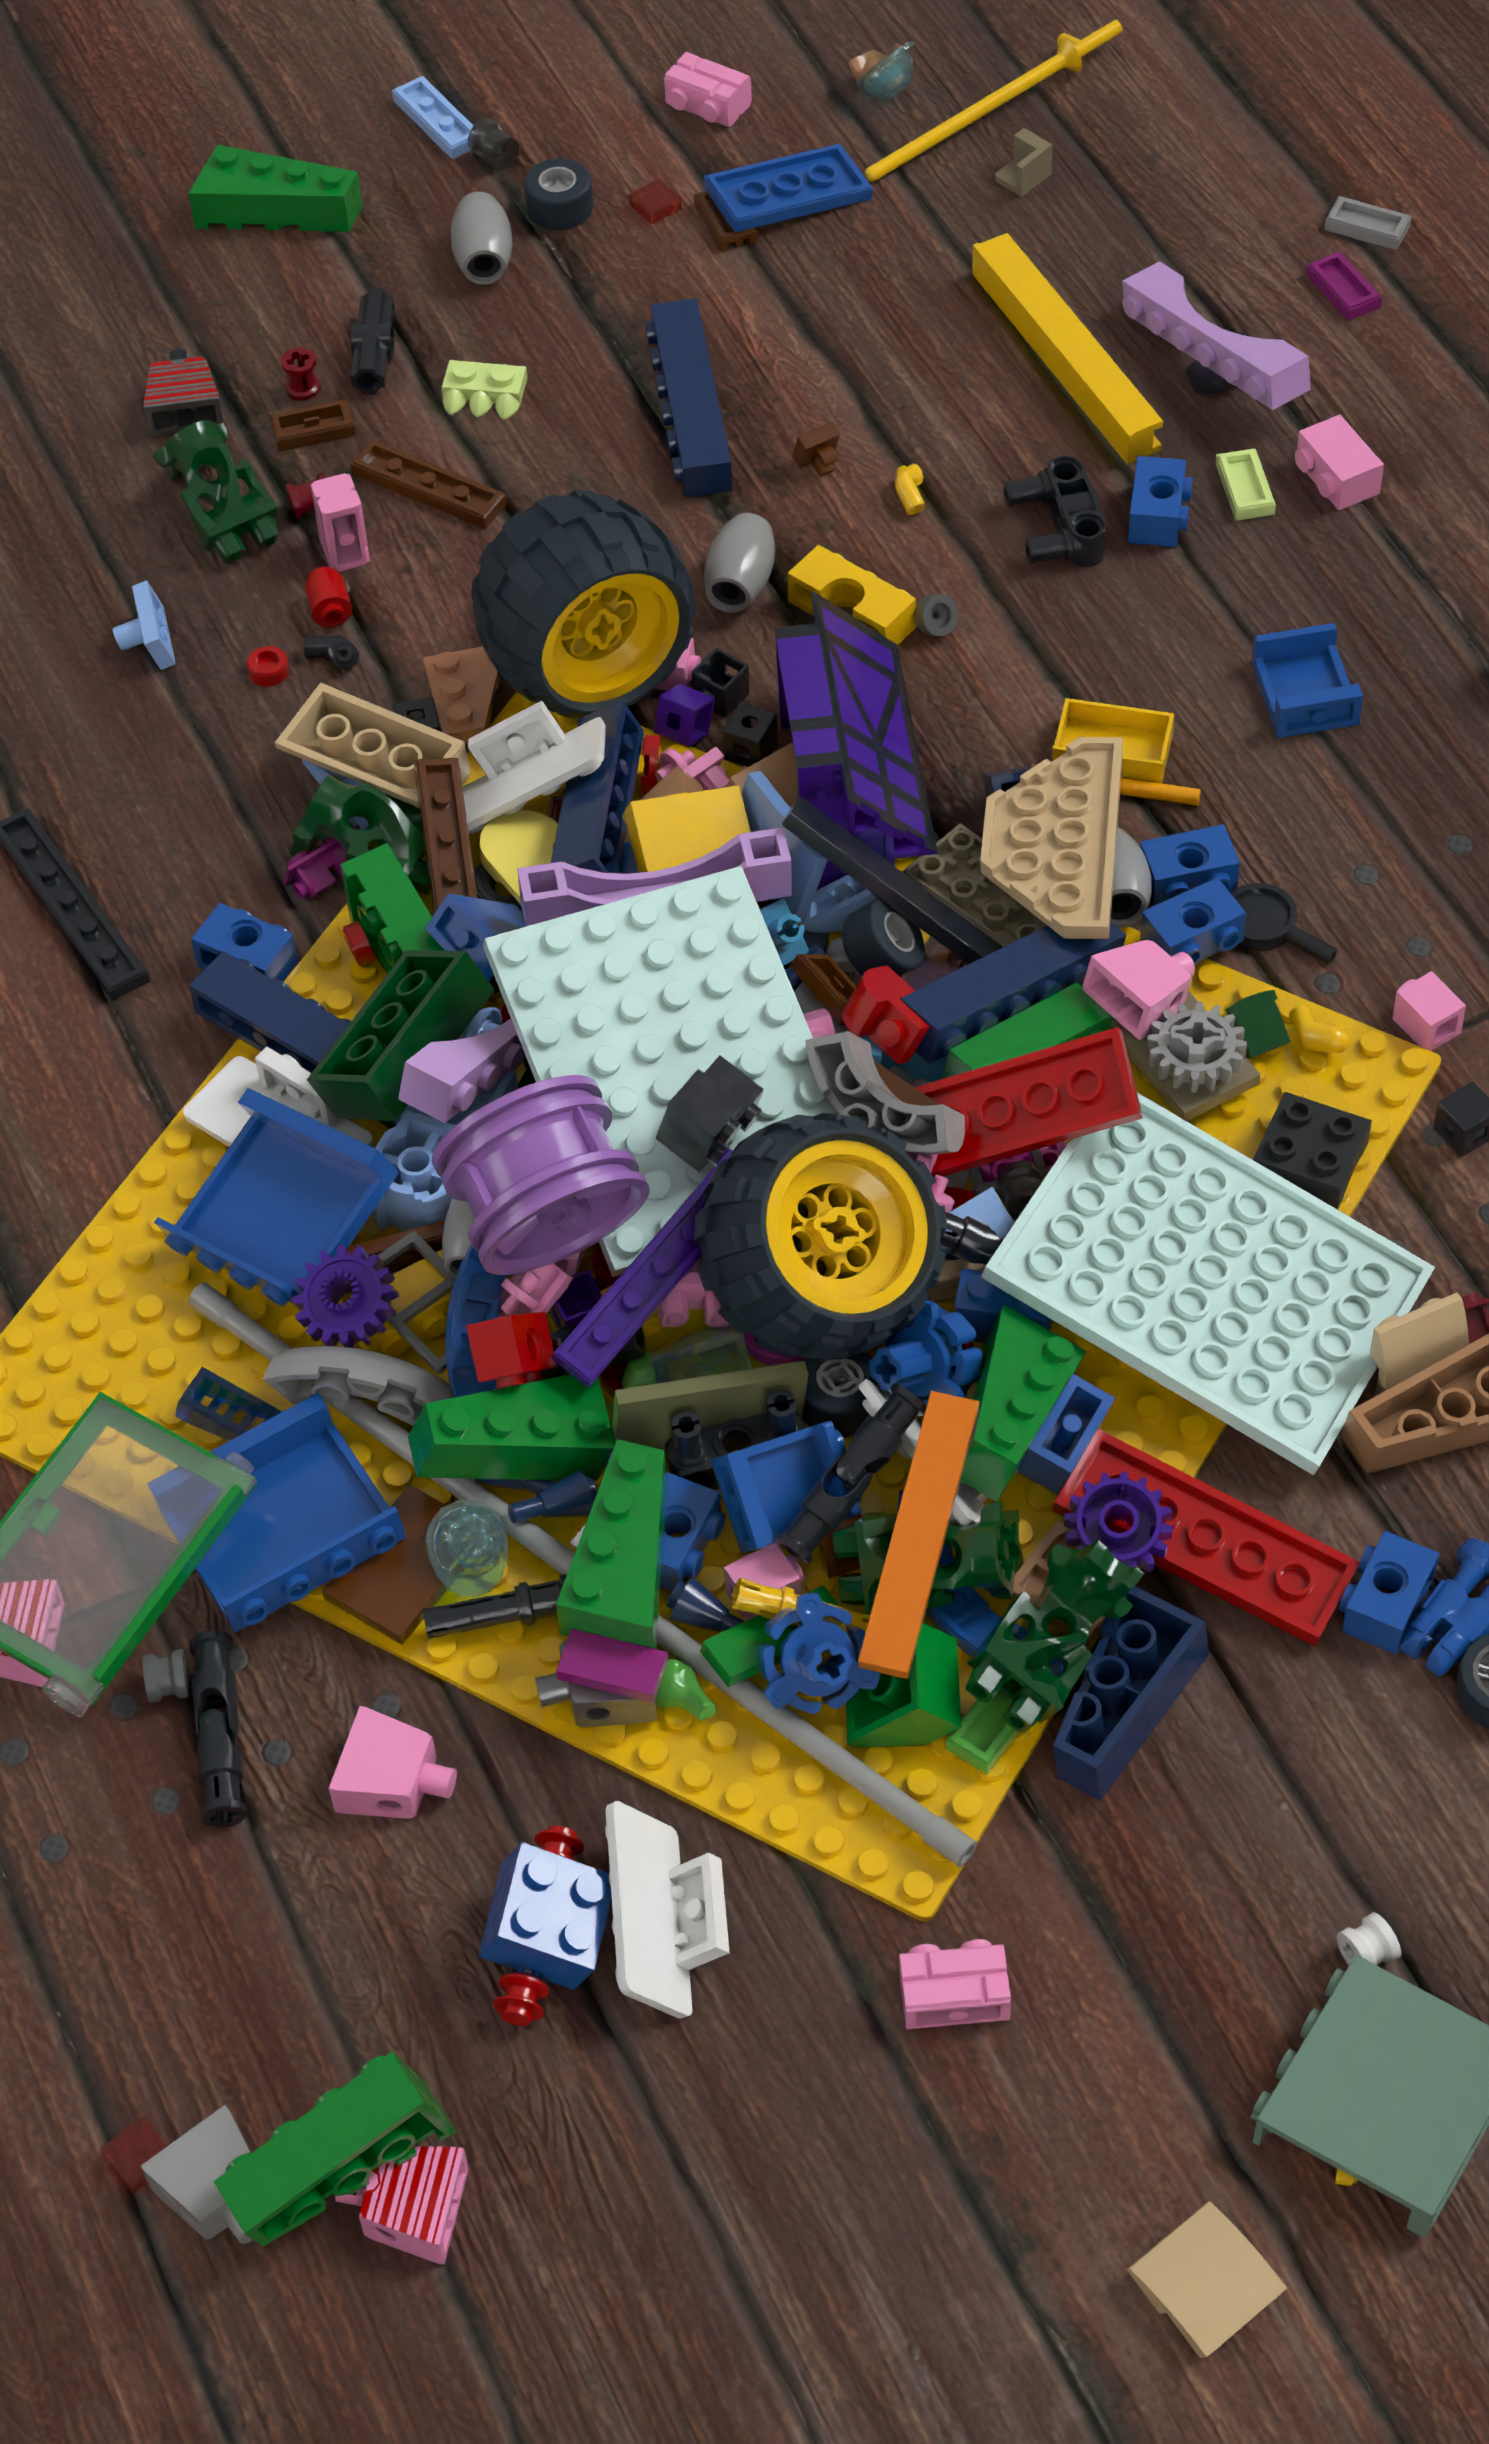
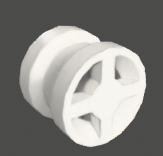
[1336,1912,1401,1965]

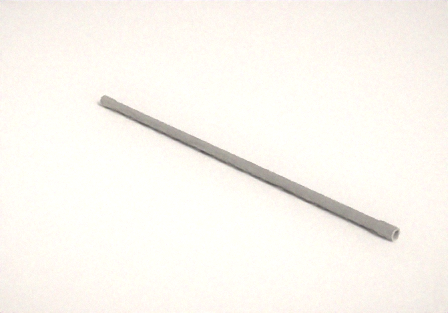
[189,1283,977,1867]

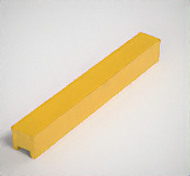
[972,233,1163,465]

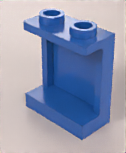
[1251,623,1363,738]
[425,893,525,981]
[711,1421,861,1553]

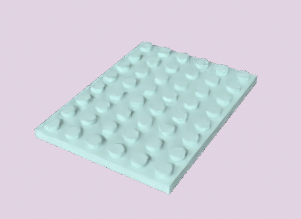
[483,866,839,1277]
[981,1093,1435,1475]

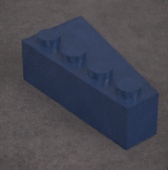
[1053,1586,1209,1801]

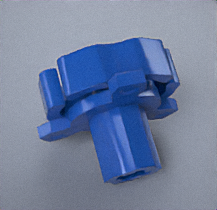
[869,1299,983,1406]
[756,1593,881,1714]

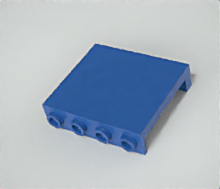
[154,1088,399,1307]
[148,1393,407,1633]

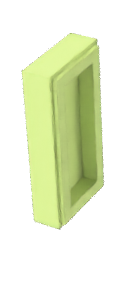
[1215,449,1276,521]

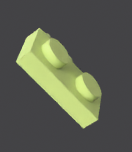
[442,360,527,420]

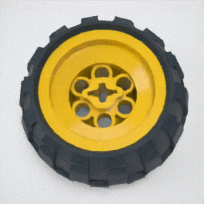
[471,490,696,719]
[693,1113,948,1361]

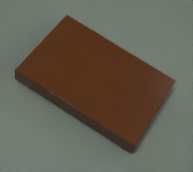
[322,1484,489,1645]

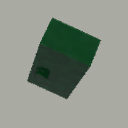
[307,950,494,1121]

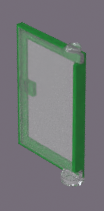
[0,1392,258,1717]

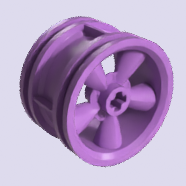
[432,1075,650,1275]

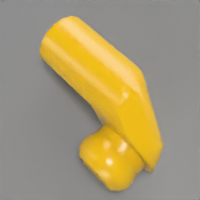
[895,464,926,515]
[1289,1005,1350,1054]

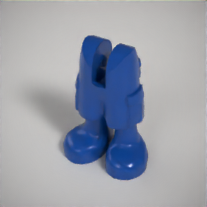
[1399,1538,1489,1677]

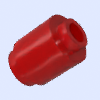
[305,566,352,628]

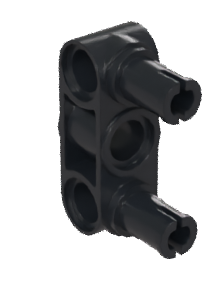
[1003,456,1106,567]
[664,1390,805,1490]

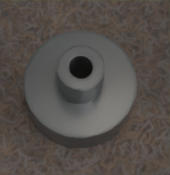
[914,594,958,636]

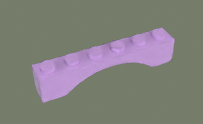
[1122,261,1311,410]
[517,827,792,927]
[398,1019,526,1123]

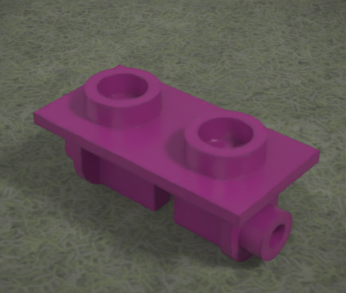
[283,825,361,899]

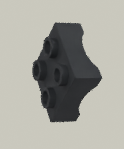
[1253,1092,1372,1210]

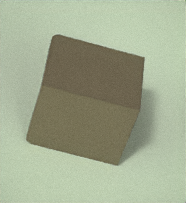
[995,128,1053,197]

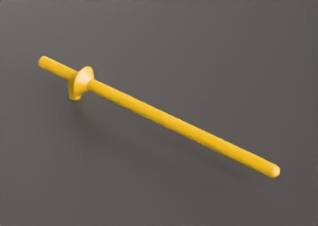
[864,20,1123,182]

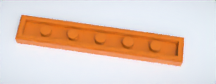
[858,1391,979,1679]

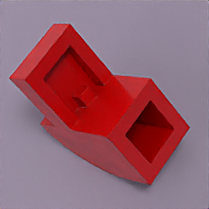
[841,966,930,1065]

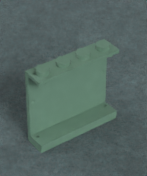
[1250,1955,1489,2239]

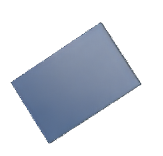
[741,771,828,924]

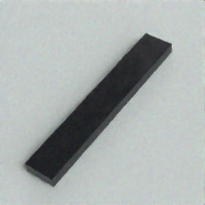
[782,796,1003,965]
[0,808,150,1001]

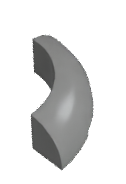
[805,1031,965,1154]
[263,1346,454,1426]

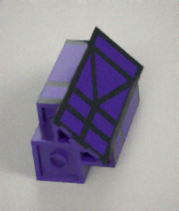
[774,590,938,890]

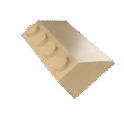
[275,682,471,808]

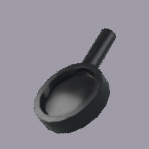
[1231,883,1338,964]

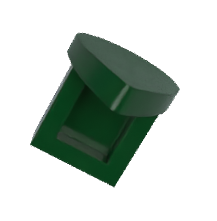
[1224,990,1291,1059]

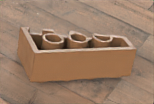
[1340,1334,1489,1474]

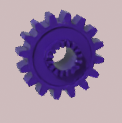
[292,1245,399,1348]
[1064,1471,1173,1572]

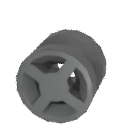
[143,1649,190,1703]

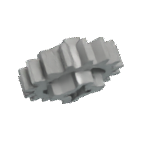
[1146,1001,1247,1093]

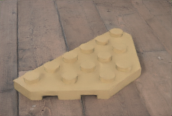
[980,737,1123,939]

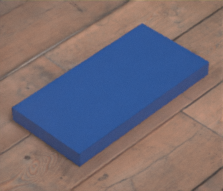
[703,144,873,232]

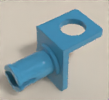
[760,898,809,965]

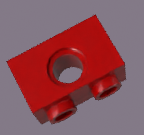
[466,1311,557,1389]

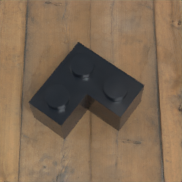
[655,1055,764,1173]

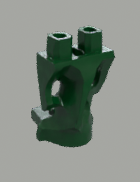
[153,420,279,563]
[289,775,430,896]
[832,1502,1024,1615]
[965,1540,1144,1733]

